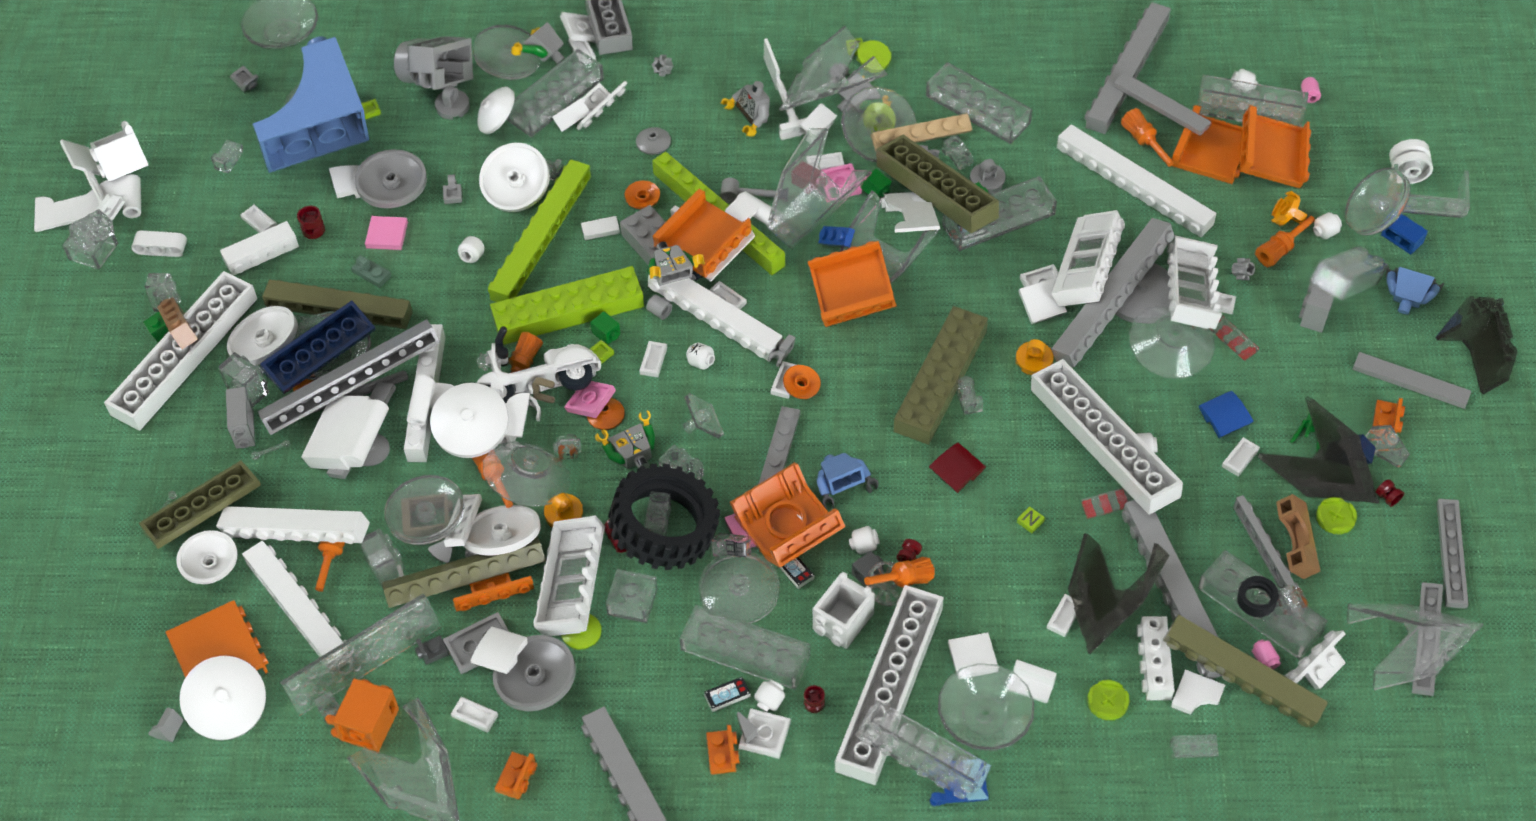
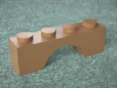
[157,297,198,349]
[1276,494,1321,579]

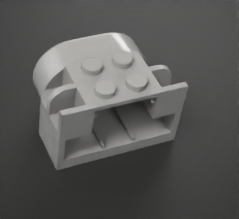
[394,36,473,90]

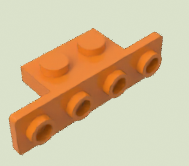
[453,572,534,612]

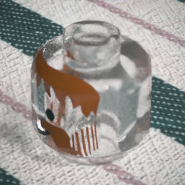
[553,434,582,460]
[1277,585,1308,617]

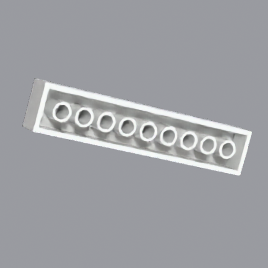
[104,271,258,431]
[1031,359,1183,515]
[835,585,944,785]

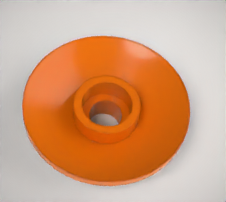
[625,180,660,209]
[783,365,821,399]
[587,398,625,430]

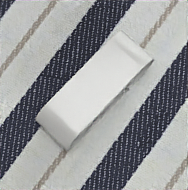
[131,231,187,257]

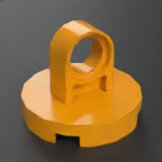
[1271,191,1308,226]
[1016,339,1054,375]
[544,493,583,528]

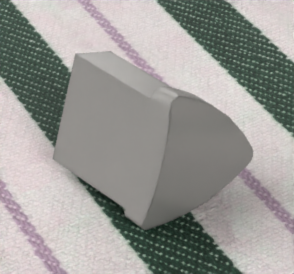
[428,541,452,563]
[148,708,184,742]

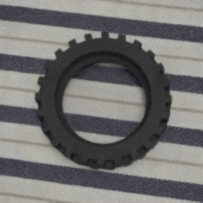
[608,463,720,570]

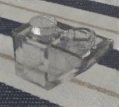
[1365,425,1410,467]

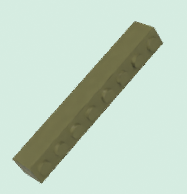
[262,279,413,329]
[382,536,545,608]
[1163,615,1328,728]

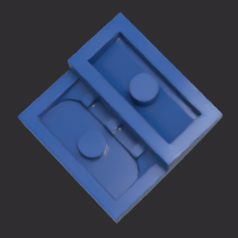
[1198,391,1254,438]

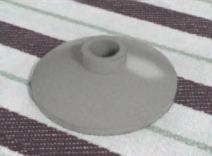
[636,127,671,155]
[363,434,390,466]

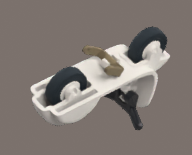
[476,326,601,403]

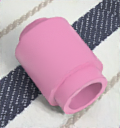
[1301,77,1321,103]
[1252,639,1281,670]

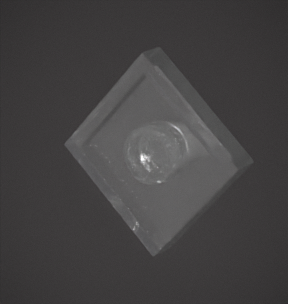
[683,393,724,439]

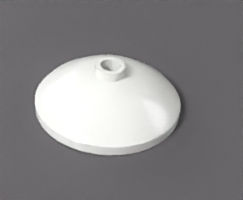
[477,87,515,134]
[176,530,238,584]

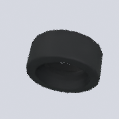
[1237,576,1279,617]

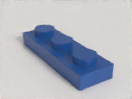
[818,226,855,248]

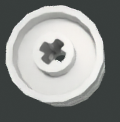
[1389,139,1433,184]

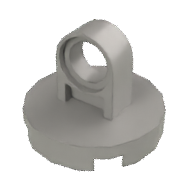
[435,86,470,119]
[970,159,1006,194]

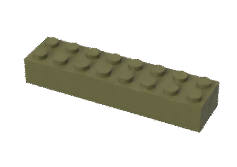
[876,134,999,233]
[894,306,988,445]

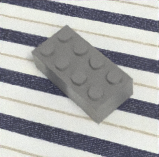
[585,0,632,55]
[620,205,665,265]

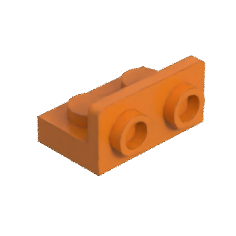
[1371,398,1405,440]
[706,725,740,775]
[495,752,537,800]

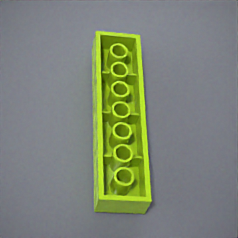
[490,266,644,345]

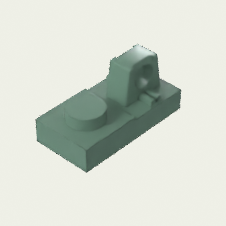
[351,255,391,288]

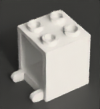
[89,121,148,182]
[812,572,875,649]

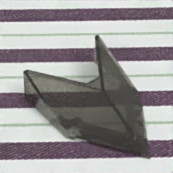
[1435,296,1517,394]
[1257,396,1380,504]
[1068,533,1170,654]

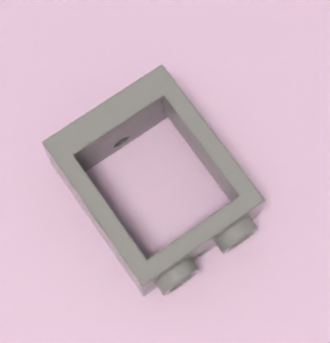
[226,387,255,449]

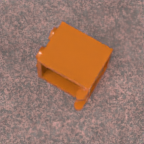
[325,678,399,752]

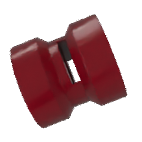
[1376,479,1404,507]
[896,538,922,562]
[804,685,825,713]

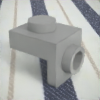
[230,65,258,92]

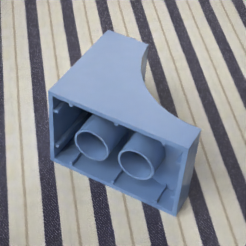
[253,36,369,173]

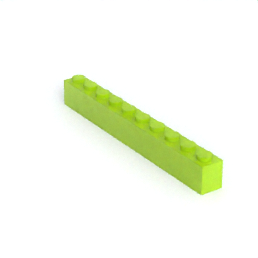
[652,151,785,275]
[488,159,591,302]

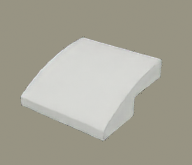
[329,165,360,199]
[471,626,528,674]

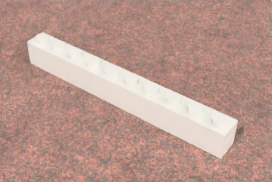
[1057,124,1216,237]

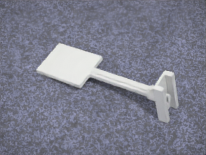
[764,39,809,140]
[60,139,125,228]

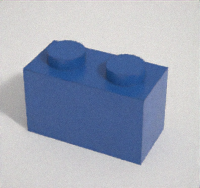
[1381,211,1428,255]

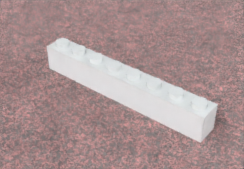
[648,275,783,361]
[404,324,446,462]
[216,506,370,544]
[242,540,352,672]

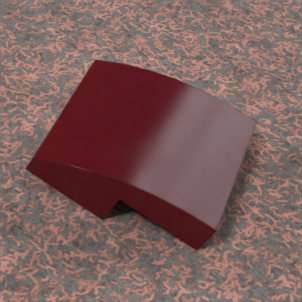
[929,442,986,493]

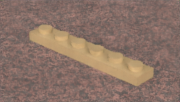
[871,113,973,151]

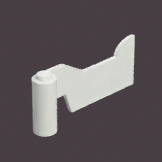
[34,174,141,232]
[706,191,781,281]
[881,192,940,233]
[406,373,530,438]

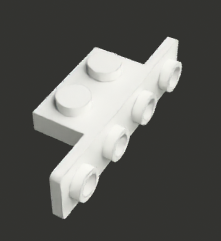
[577,81,627,130]
[1285,630,1346,690]

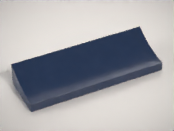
[260,301,375,394]

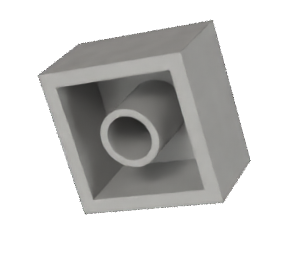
[1299,276,1339,333]

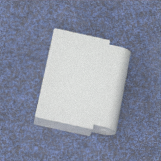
[301,396,389,470]

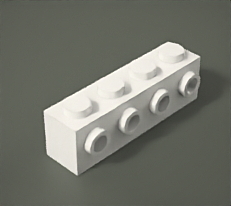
[220,221,299,276]
[1137,616,1174,700]

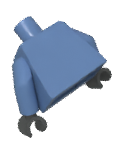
[1385,266,1444,314]
[817,453,879,510]

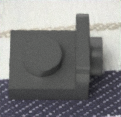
[415,635,449,665]

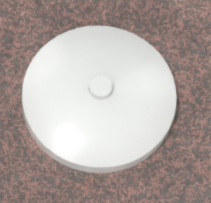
[479,143,550,212]
[227,306,298,366]
[430,383,509,458]
[464,505,541,555]
[180,656,266,740]

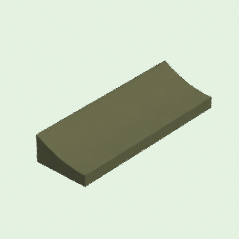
[139,460,261,549]

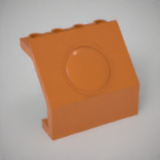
[730,462,845,568]

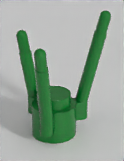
[1290,412,1324,455]

